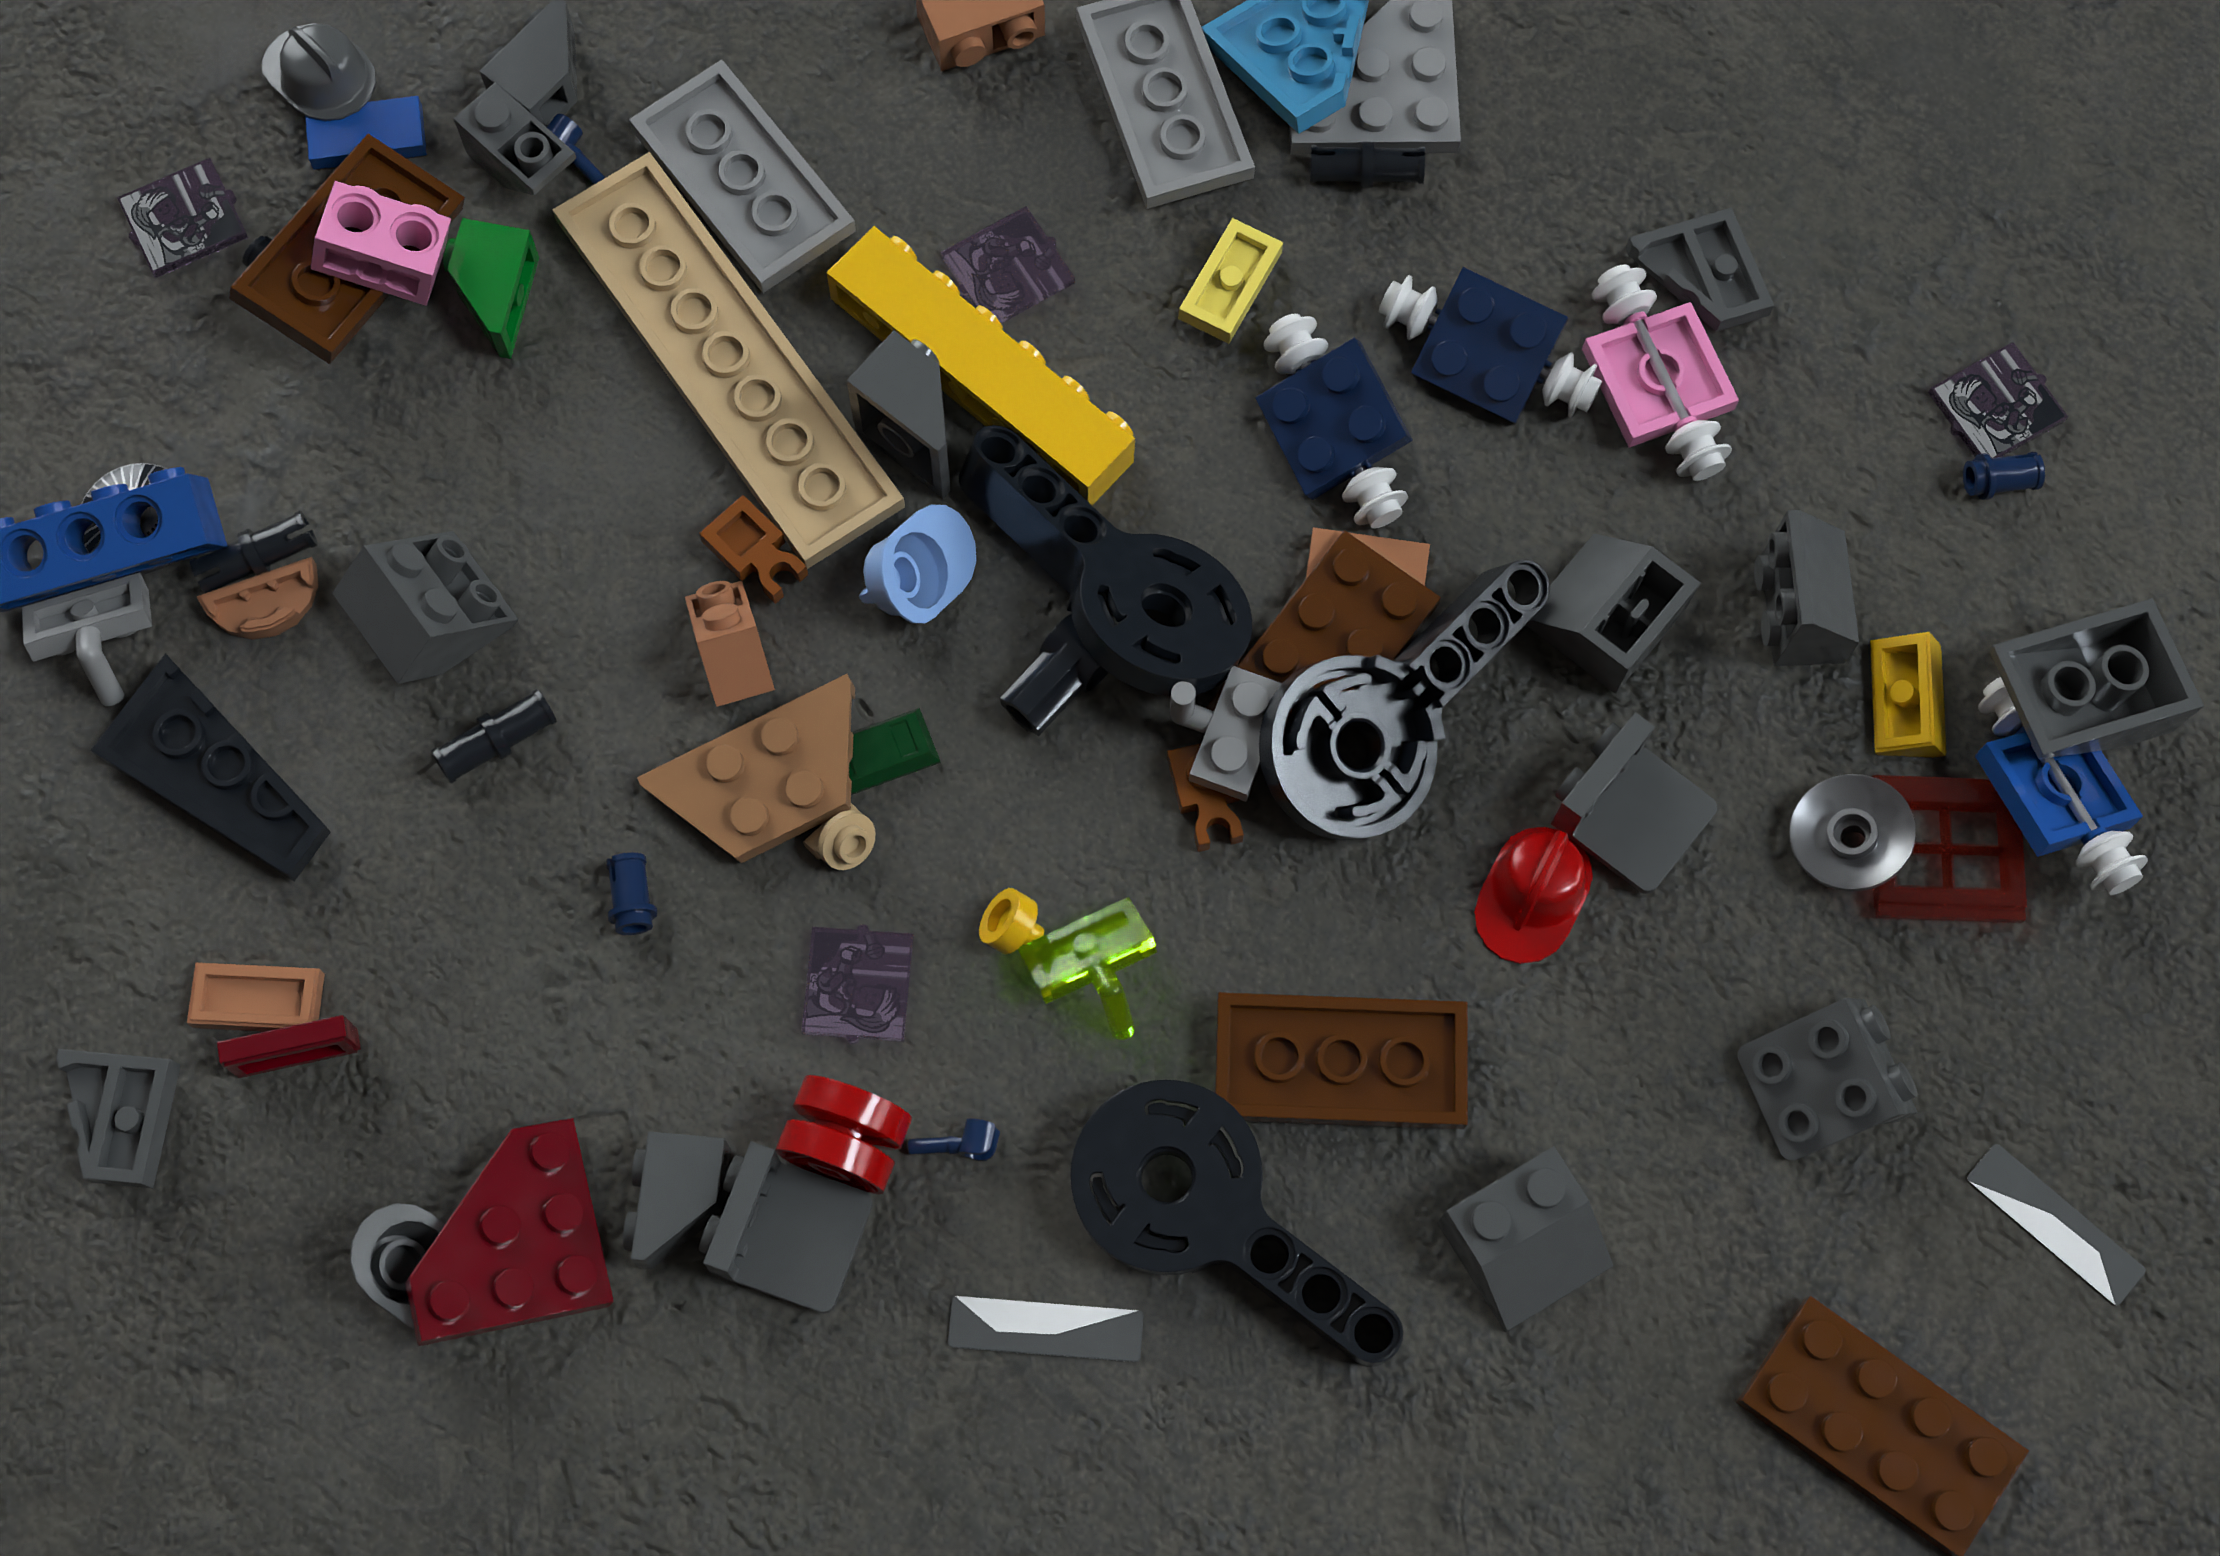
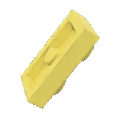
[1178,218,1283,344]

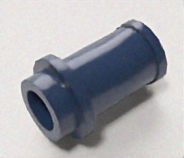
[1963,452,2045,500]
[606,852,657,935]

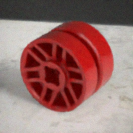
[775,1075,912,1194]

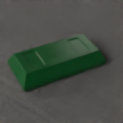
[849,708,941,795]

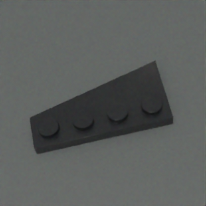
[91,653,331,882]

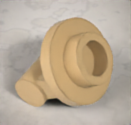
[803,803,876,870]

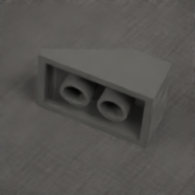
[1988,598,2204,759]

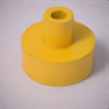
[979,888,1044,954]

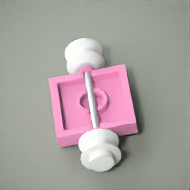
[1582,264,1739,481]

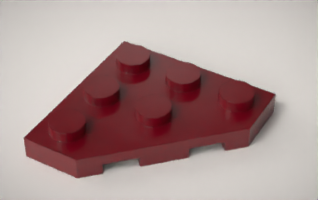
[405,1118,614,1347]

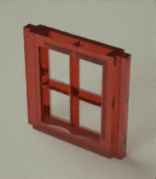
[1871,775,2027,923]

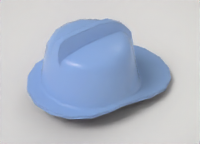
[859,504,976,624]

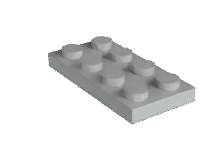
[1076,0,1255,209]
[629,59,856,293]

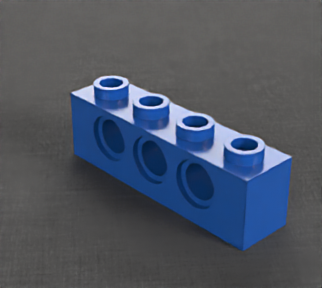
[0,467,228,613]

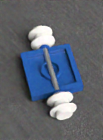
[1975,677,2148,895]

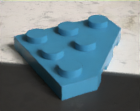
[1201,0,1369,134]

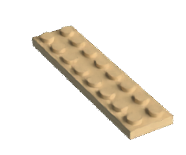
[552,152,905,569]

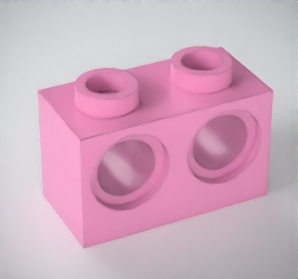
[311,181,451,306]

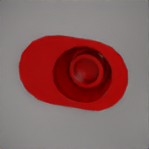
[1474,827,1593,964]

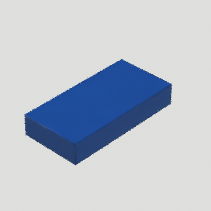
[305,96,427,170]

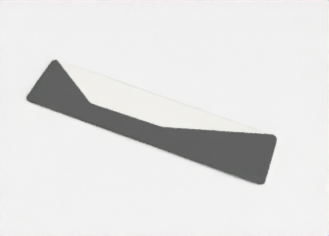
[1967,1144,2146,1305]
[948,1296,1144,1362]

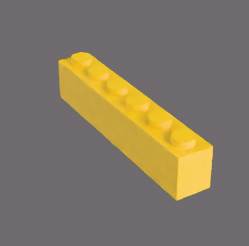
[827,226,1135,505]

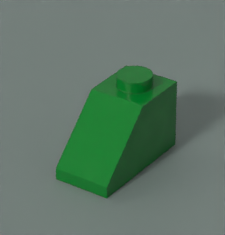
[443,218,540,359]

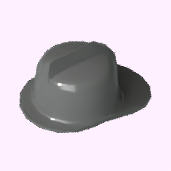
[262,23,376,121]
[350,1203,445,1330]

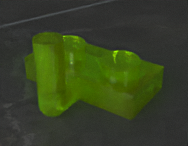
[1018,897,1158,1040]

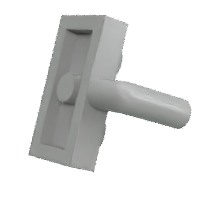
[22,572,152,706]
[1170,666,1282,802]

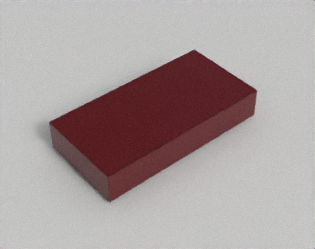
[217,1015,361,1078]

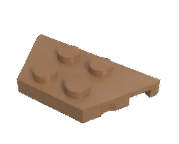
[637,674,855,863]

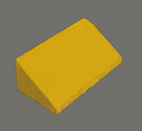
[1870,632,1947,758]

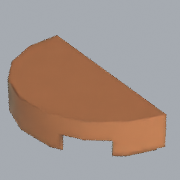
[197,557,319,640]

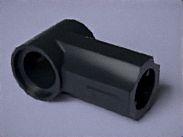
[1000,614,1109,736]

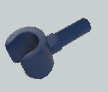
[547,114,606,185]
[908,1118,1000,1161]

